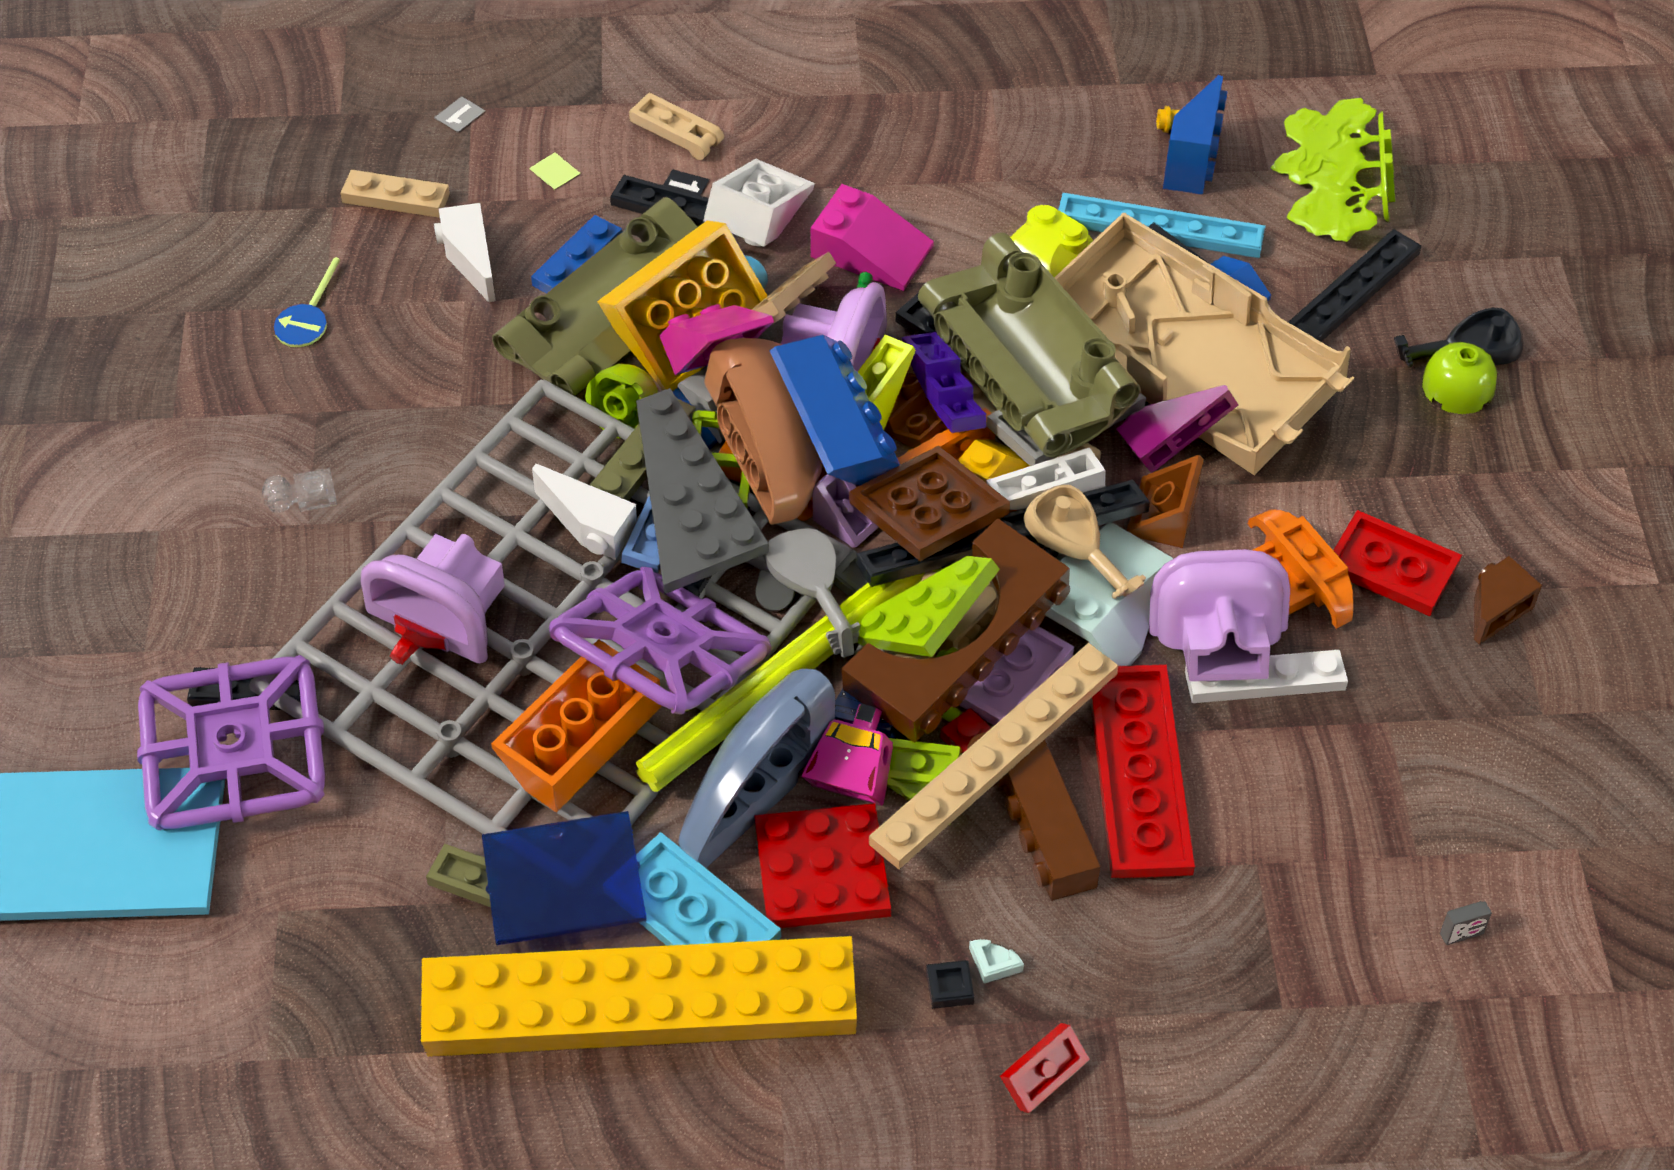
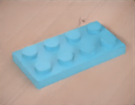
[603,832,781,946]

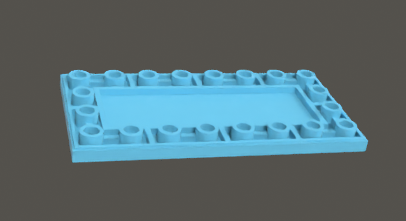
[0,768,225,921]

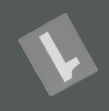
[434,96,485,132]

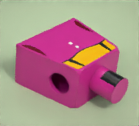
[802,704,893,806]

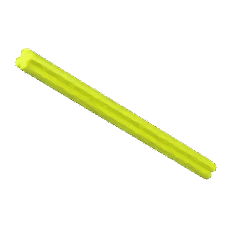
[636,568,942,792]

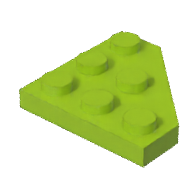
[858,556,1000,657]

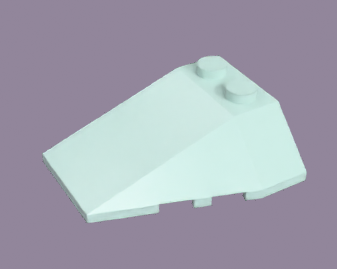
[1045,522,1173,666]

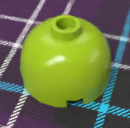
[1422,342,1497,414]
[585,364,659,438]

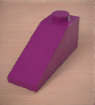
[1117,385,1239,473]

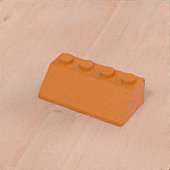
[491,639,662,813]

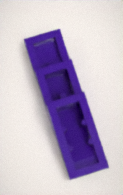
[902,332,986,433]

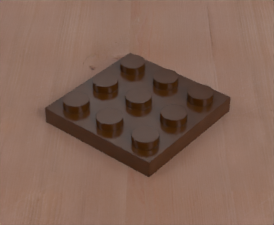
[849,446,1010,561]

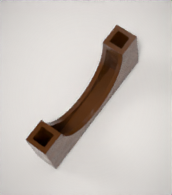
[841,518,1070,743]

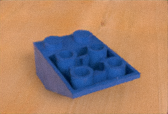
[1163,75,1228,195]

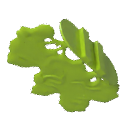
[1270,98,1396,242]

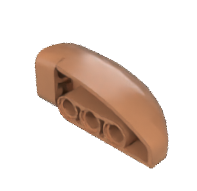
[704,338,823,525]

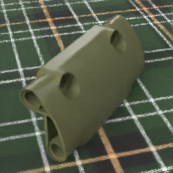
[918,232,1141,458]

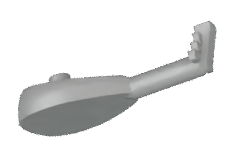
[765,528,860,658]

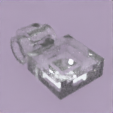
[261,468,337,513]

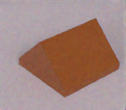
[1127,455,1204,548]

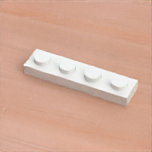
[1185,650,1348,703]

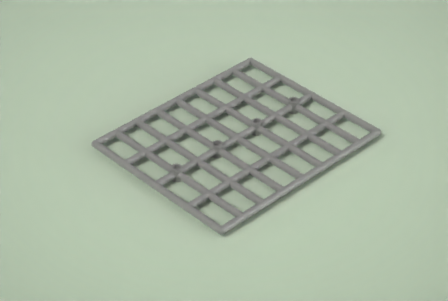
[249,379,852,890]

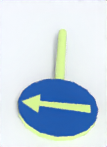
[274,257,340,347]

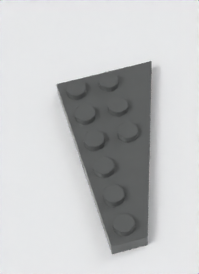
[636,388,769,594]

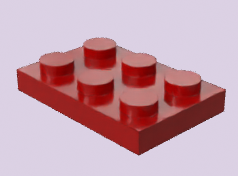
[1333,510,1462,616]

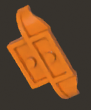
[1247,509,1353,629]

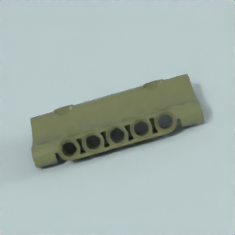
[492,197,698,396]

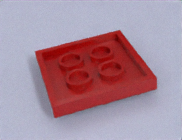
[754,803,891,928]

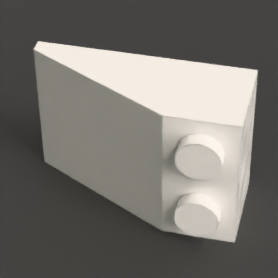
[703,159,815,247]

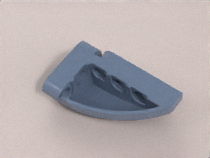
[678,669,835,868]

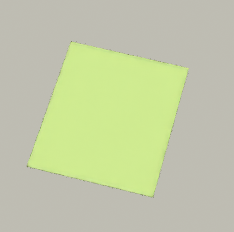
[529,153,580,190]

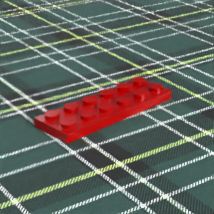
[1090,664,1195,878]

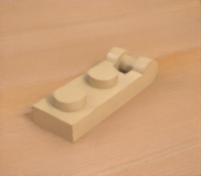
[629,92,724,160]

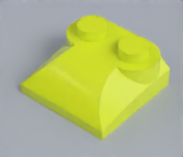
[1010,205,1093,277]

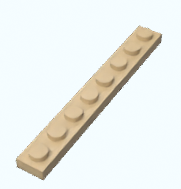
[869,643,1118,869]

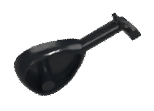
[1394,307,1524,367]

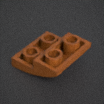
[884,373,948,448]

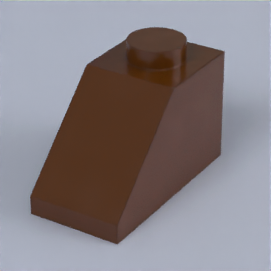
[1474,556,1542,645]

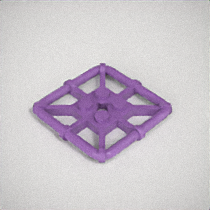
[549,567,772,715]
[137,655,325,830]

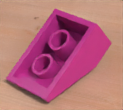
[811,184,934,291]
[660,304,774,376]

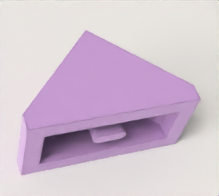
[813,474,878,548]

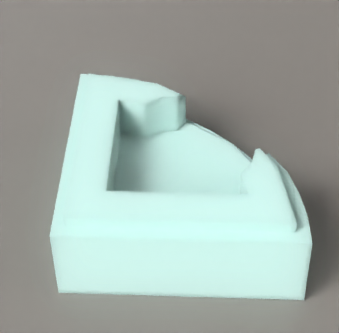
[969,939,1024,983]

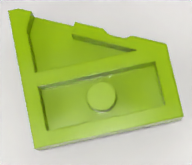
[887,738,962,825]

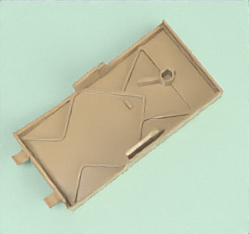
[1054,212,1354,475]

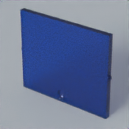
[482,811,647,946]

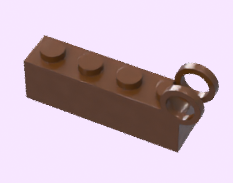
[968,732,1100,901]

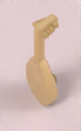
[1024,485,1146,599]

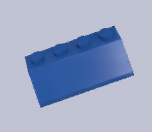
[770,335,900,486]

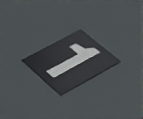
[663,169,710,195]

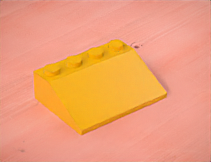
[597,220,768,391]

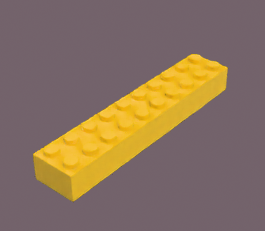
[421,936,857,1057]

